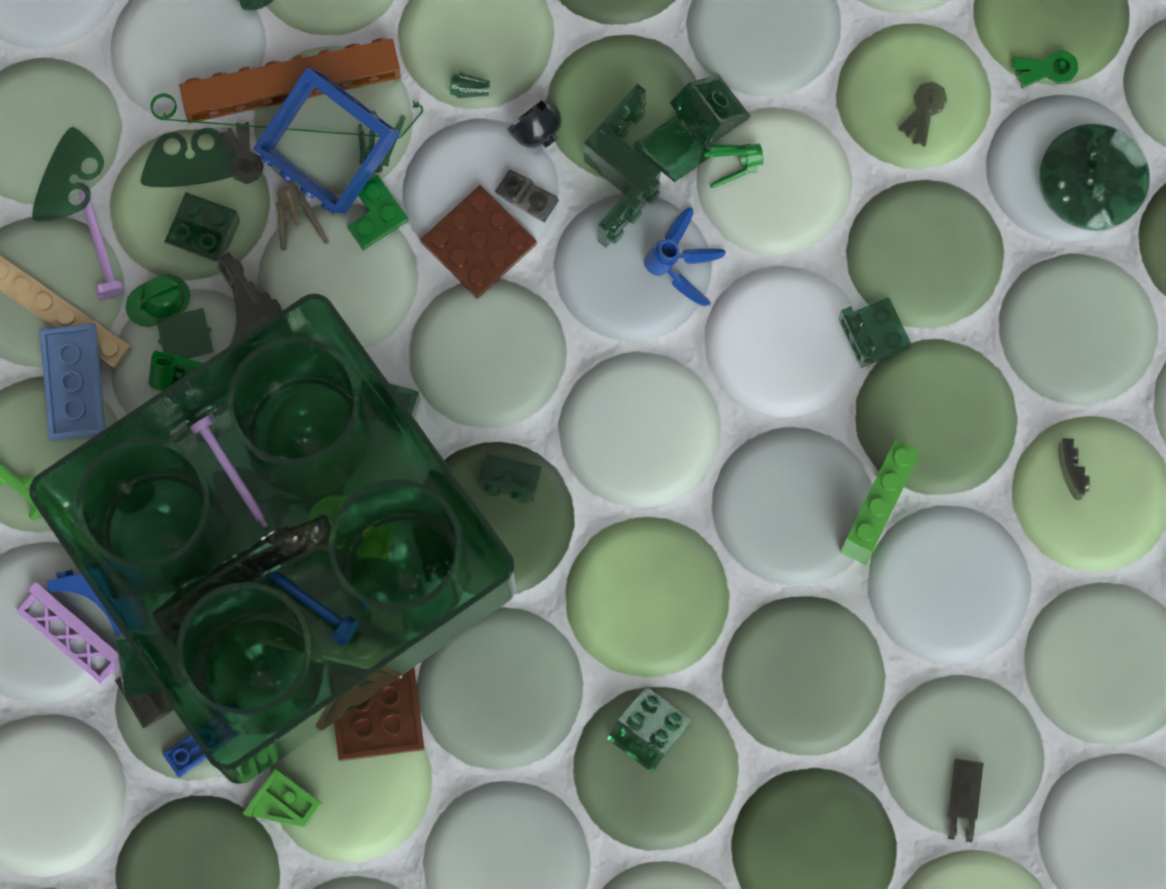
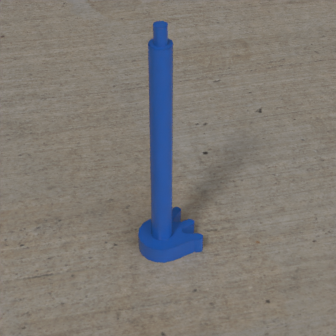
[254,560,358,646]

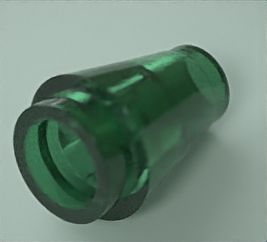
[450,71,490,98]

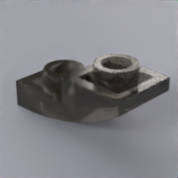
[495,169,559,223]
[1058,438,1090,500]

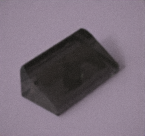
[115,663,173,729]

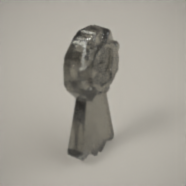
[899,81,948,147]
[219,122,264,184]

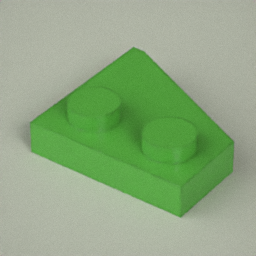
[243,768,322,827]

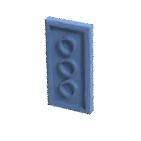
[40,323,106,441]

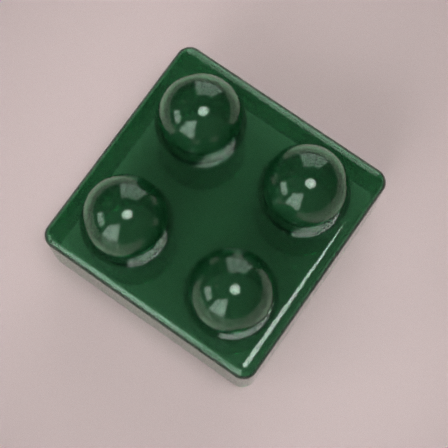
[29,294,517,784]

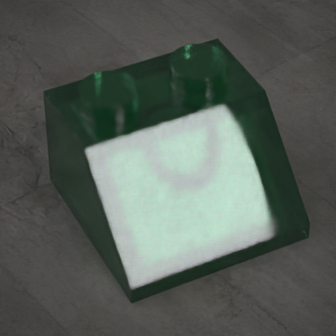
[670,75,751,145]

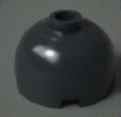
[507,96,562,148]

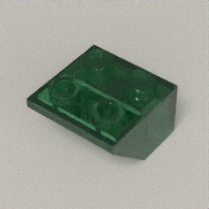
[164,192,240,262]

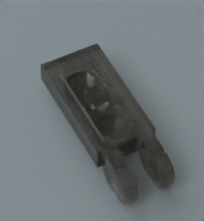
[947,759,984,842]

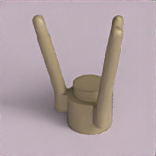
[275,185,329,250]

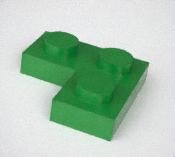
[347,175,409,251]

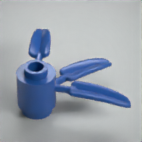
[644,208,726,306]

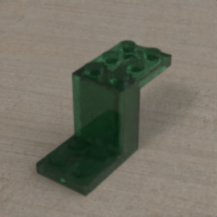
[584,84,661,248]

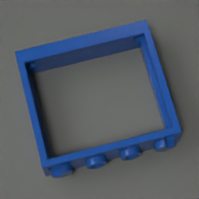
[253,67,400,215]

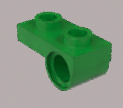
[148,350,208,393]

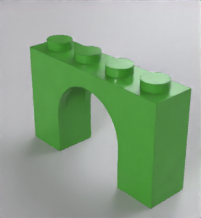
[841,439,921,565]

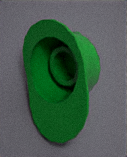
[126,275,191,327]

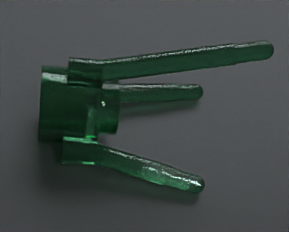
[358,110,406,173]

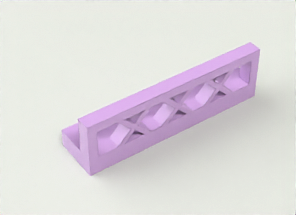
[16,582,124,684]

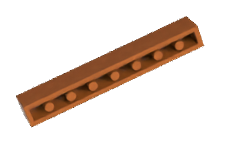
[179,38,401,124]

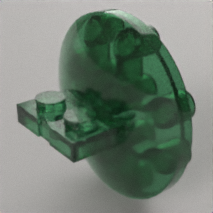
[1039,124,1150,231]

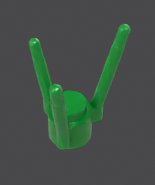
[703,143,764,188]

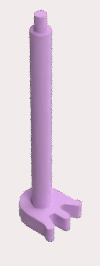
[79,187,125,302]
[190,414,268,528]

